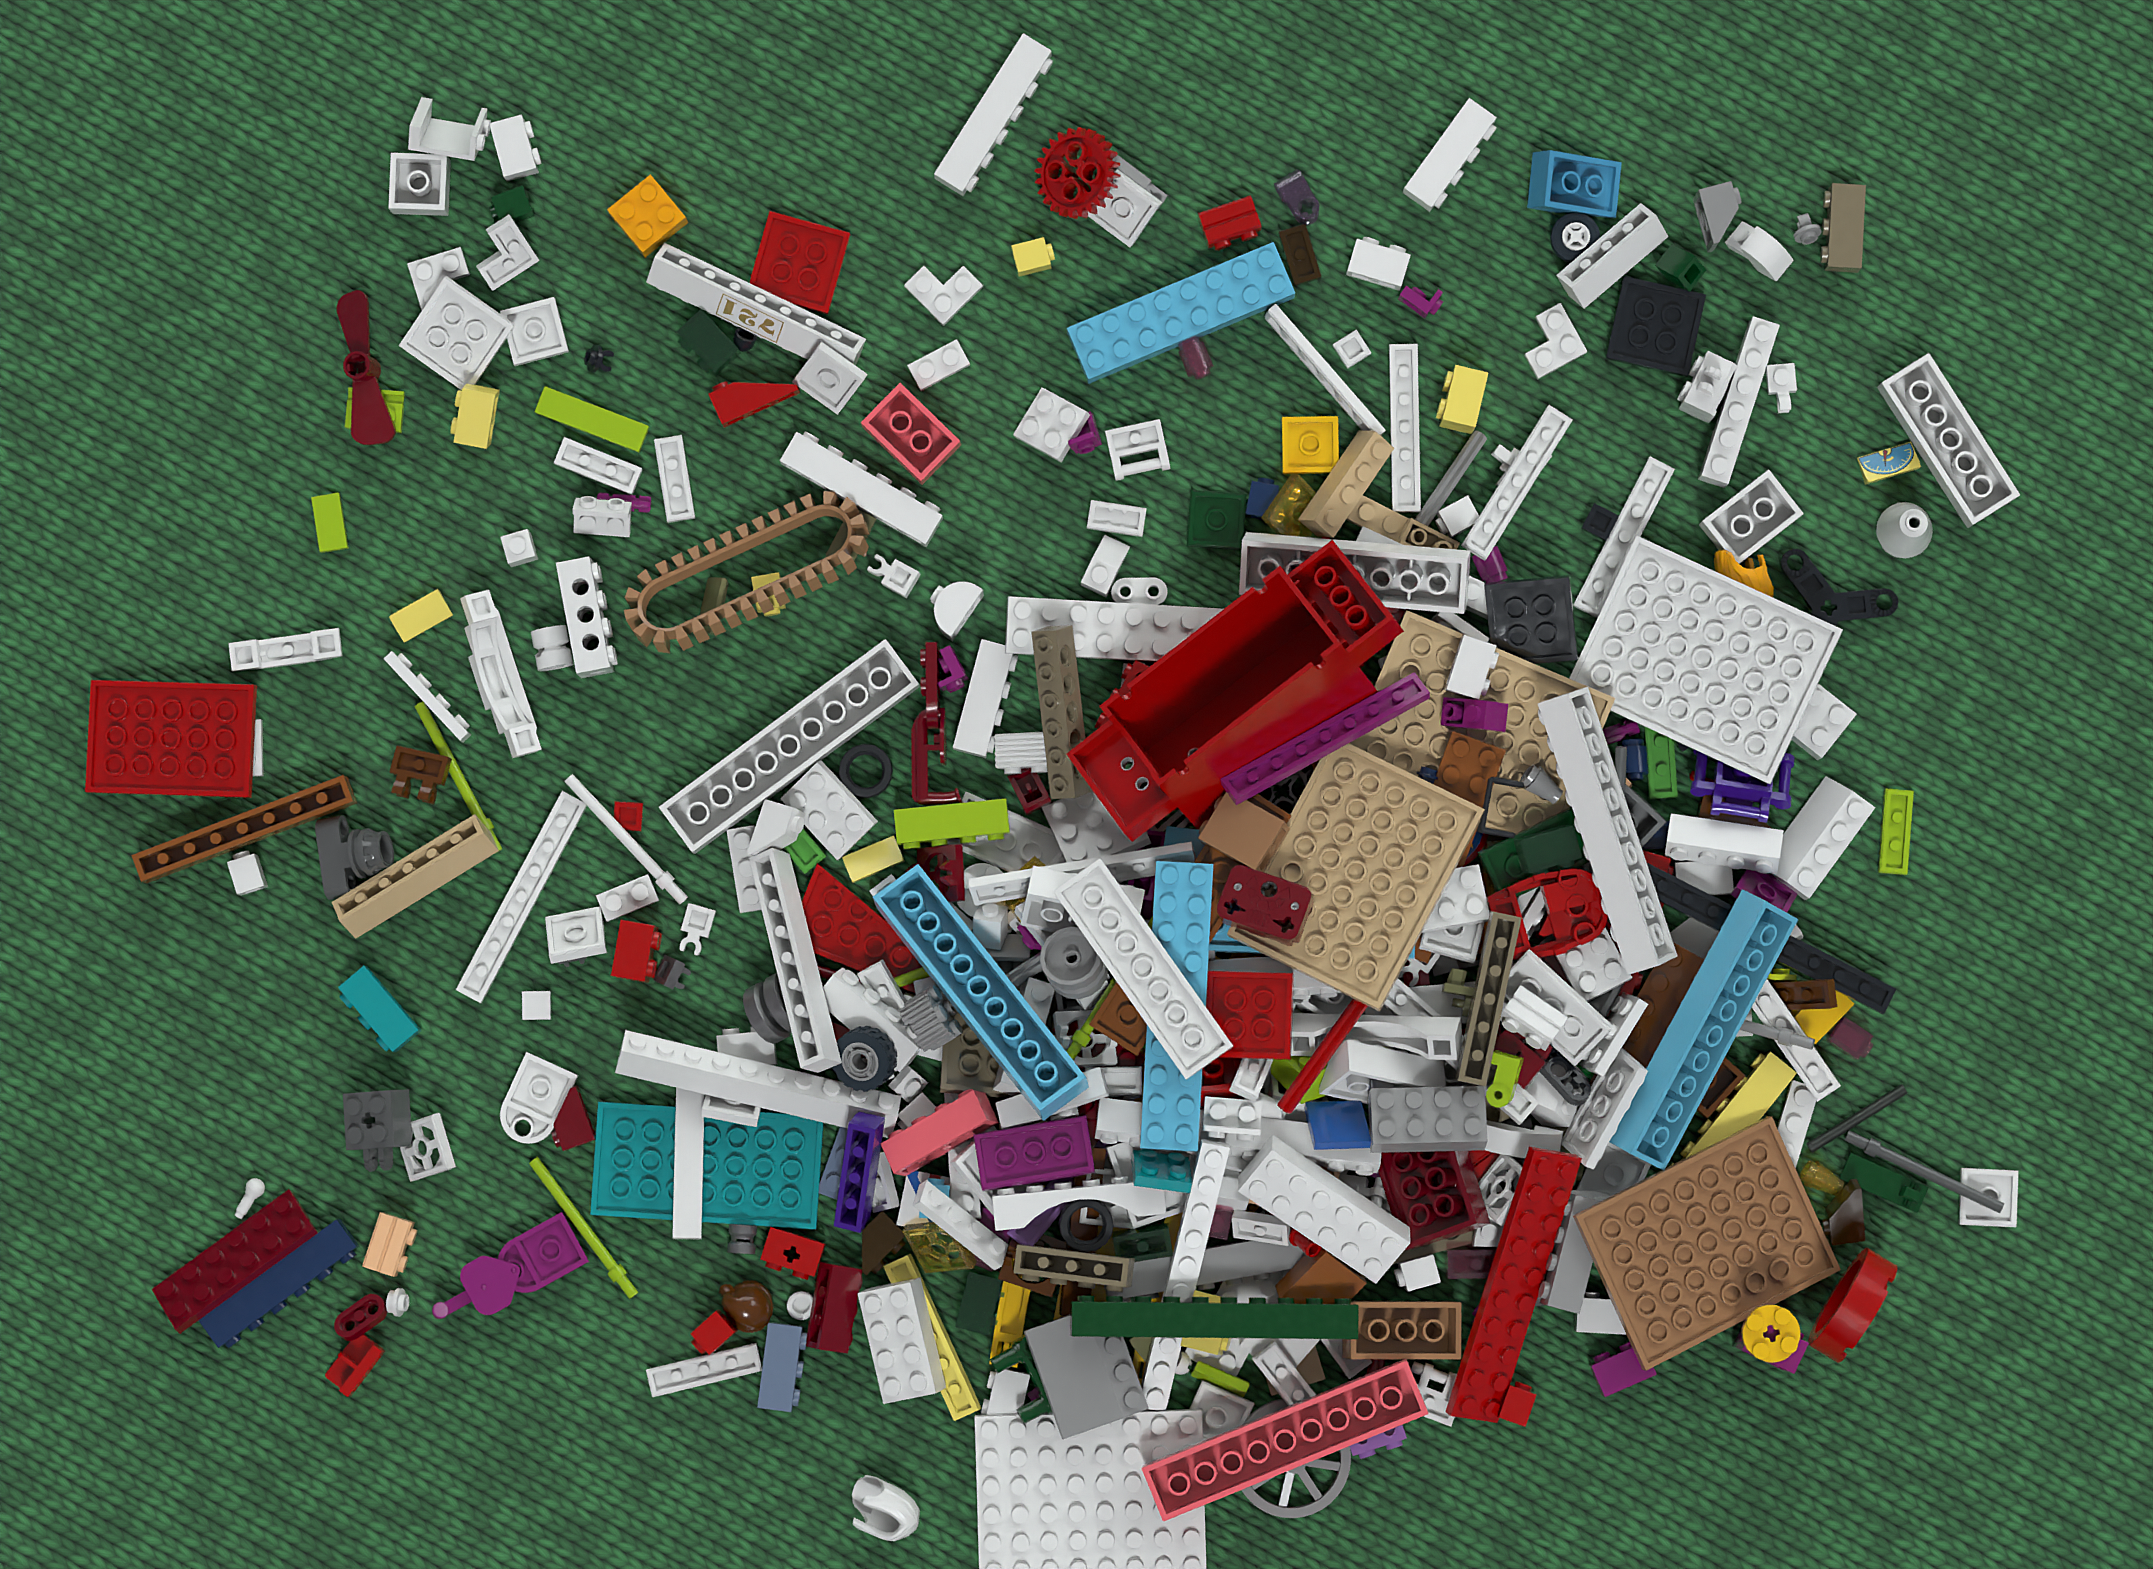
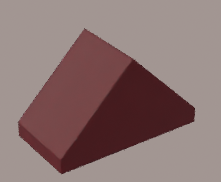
[1007,768,1051,816]

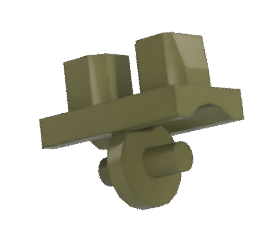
[1442,968,1474,1017]

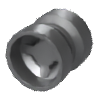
[727,1224,757,1254]

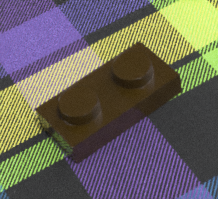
[1278,224,1321,286]

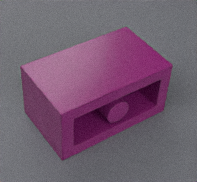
[1589,1341,1657,1397]

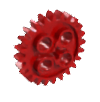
[1034,127,1121,219]

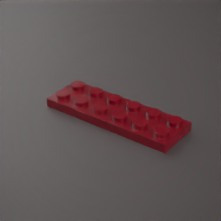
[152,1189,318,1334]

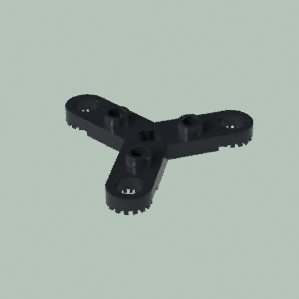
[1780,549,1899,626]

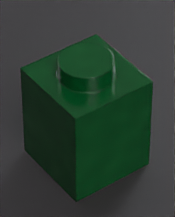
[489,186,535,223]
[1655,244,1706,292]

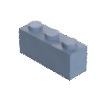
[757,1322,807,1412]

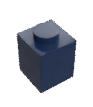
[1245,478,1279,522]

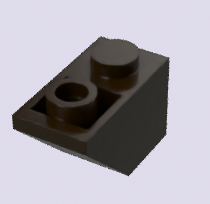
[862,1211,907,1275]

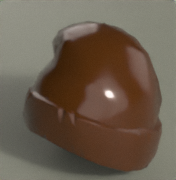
[719,1280,773,1333]

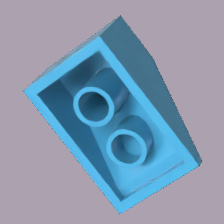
[1527,150,1621,218]

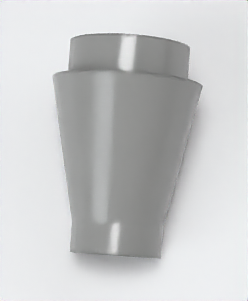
[1520,765,1563,804]

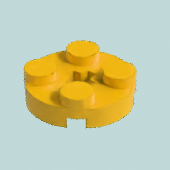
[1742,1305,1800,1363]

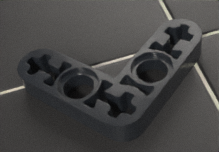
[1527,1044,1591,1106]

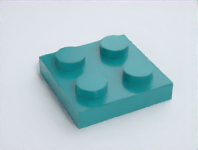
[1131,1149,1192,1193]

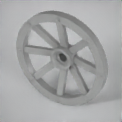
[1241,1399,1351,1518]

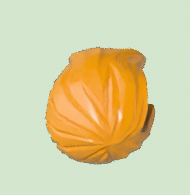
[1714,550,1774,598]

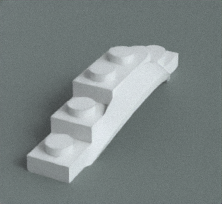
[460,590,541,758]

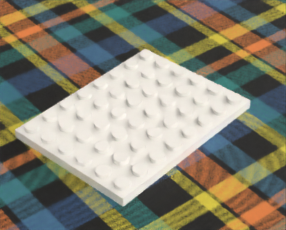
[1569,536,1843,785]
[975,1409,1206,1569]

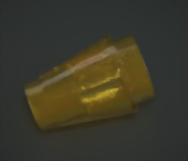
[1799,1160,1844,1196]

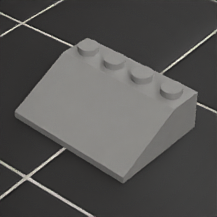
[1024,1314,1149,1439]

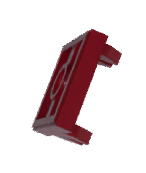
[906,844,965,902]

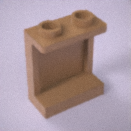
[1198,792,1290,872]

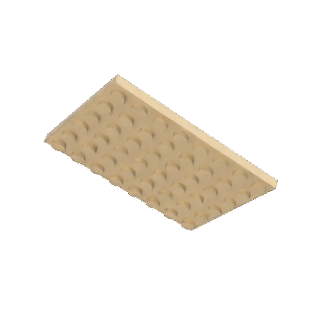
[1350,610,1615,834]
[1227,743,1485,1012]

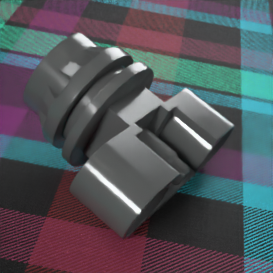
[315,816,394,900]

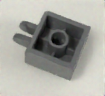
[343,1089,412,1172]

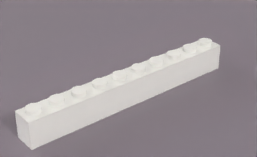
[615,1030,901,1138]
[1095,1098,1381,1176]

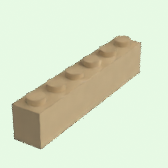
[332,814,499,939]

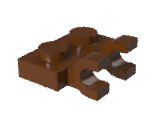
[390,746,452,805]

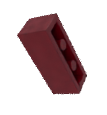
[806,1262,863,1354]

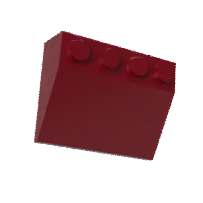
[1378,1151,1491,1251]

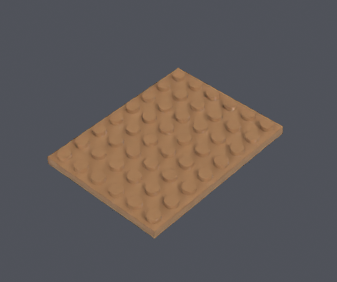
[1573,1116,1841,1371]

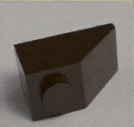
[1821,1179,1865,1245]

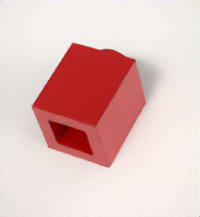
[1497,1381,1536,1427]

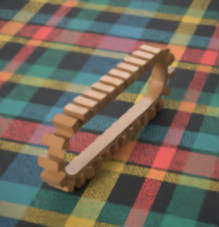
[624,491,869,653]

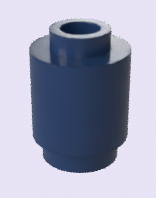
[1621,739,1649,781]

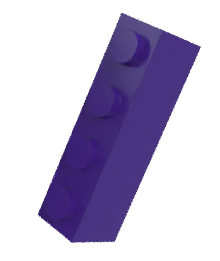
[834,1111,885,1233]

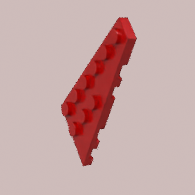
[802,863,930,993]

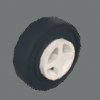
[1550,213,1601,263]

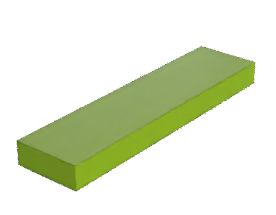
[535,386,650,453]

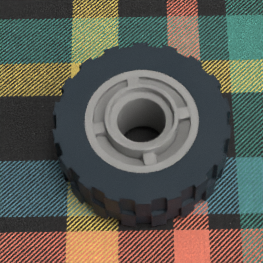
[833,1026,897,1092]

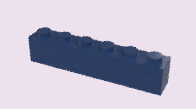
[198,1219,360,1349]

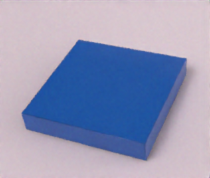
[1304,1101,1371,1150]

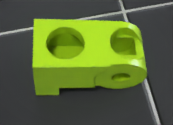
[1486,1050,1524,1108]

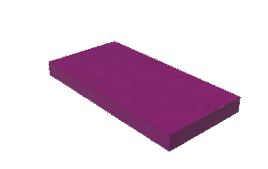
[973,1115,1095,1192]

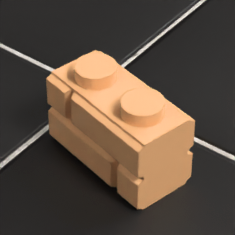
[362,1212,417,1277]

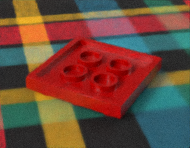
[749,211,851,315]
[1206,971,1294,1060]

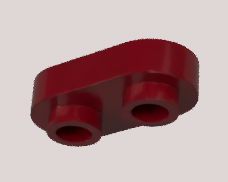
[334,1294,388,1341]

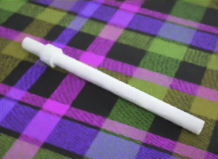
[564,774,688,904]

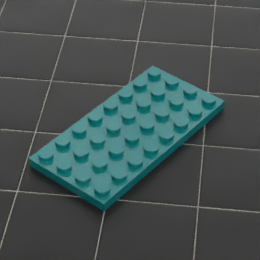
[590,1102,824,1229]

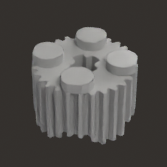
[899,985,963,1052]

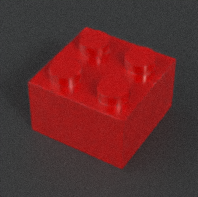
[611,920,662,983]

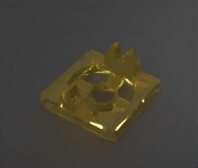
[903,1222,977,1273]

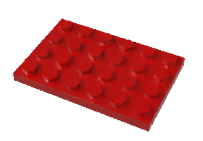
[85,680,257,798]

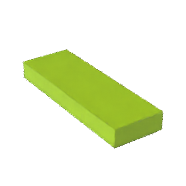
[1878,789,1914,875]

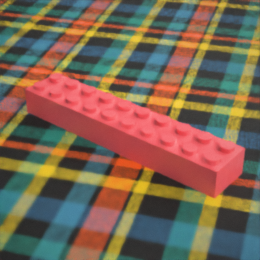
[1141,1359,1429,1522]

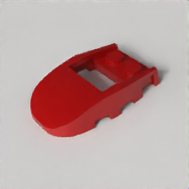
[1486,869,1608,960]

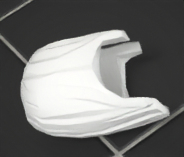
[852,1475,920,1541]

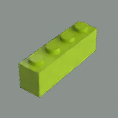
[894,799,1010,849]

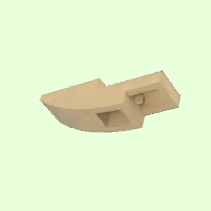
[1346,495,1460,550]

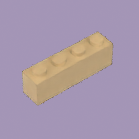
[1298,431,1394,538]

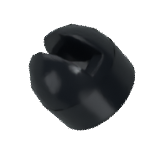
[733,327,757,352]

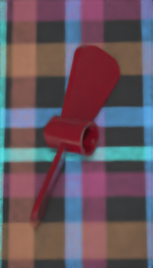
[336,290,396,445]

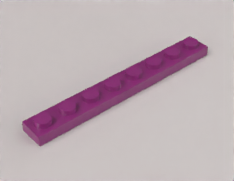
[1221,672,1430,805]

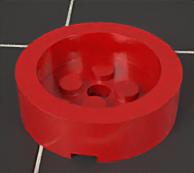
[1808,1248,1898,1363]

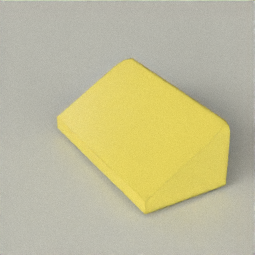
[389,589,453,643]
[842,835,905,883]

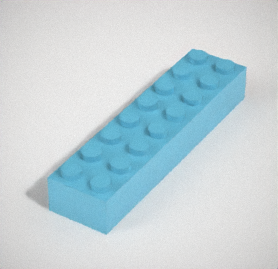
[1067,242,1295,384]

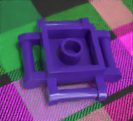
[1690,749,1795,823]

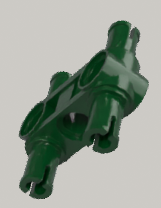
[990,1334,1053,1424]

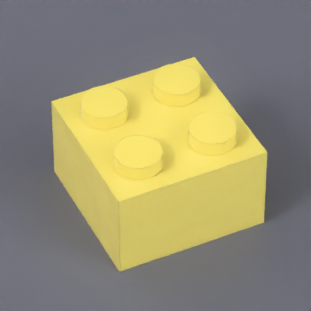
[1436,365,1488,434]

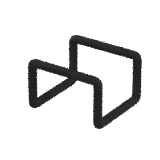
[1477,777,1524,838]

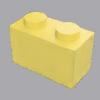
[451,384,500,449]

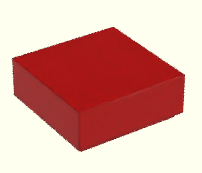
[614,801,643,832]

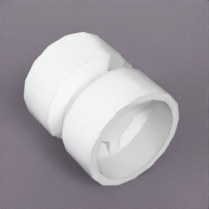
[531,625,574,671]

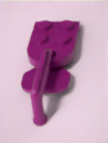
[432,1212,589,1319]

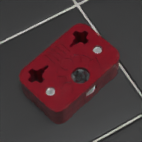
[1217,865,1314,946]

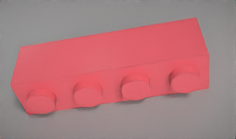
[881,1089,999,1176]

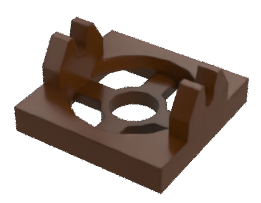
[998,1234,1066,1297]

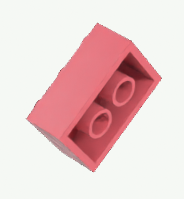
[861,383,961,485]

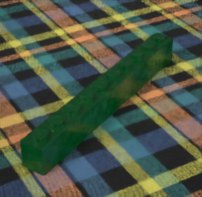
[1070,1296,1359,1339]

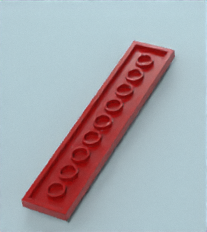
[1445,1146,1582,1423]

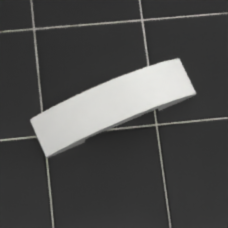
[229,628,343,671]
[1485,1120,1563,1158]

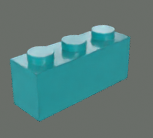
[338,966,422,1052]

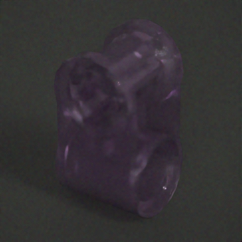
[1274,169,1320,225]

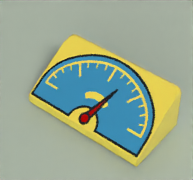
[1857,442,1921,485]

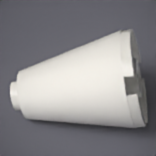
[1876,502,1933,559]

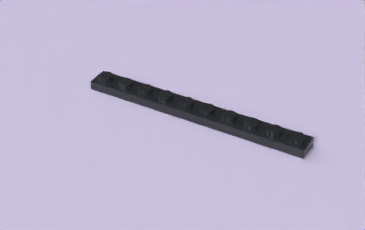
[1646,862,1896,1015]

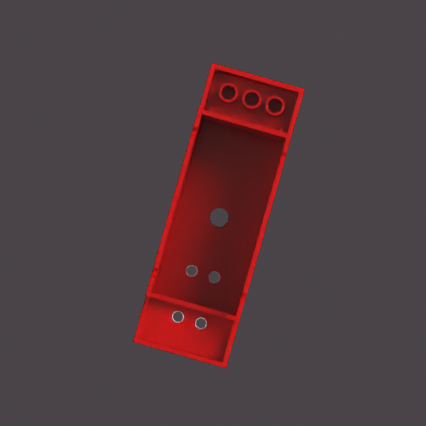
[1066,540,1404,842]

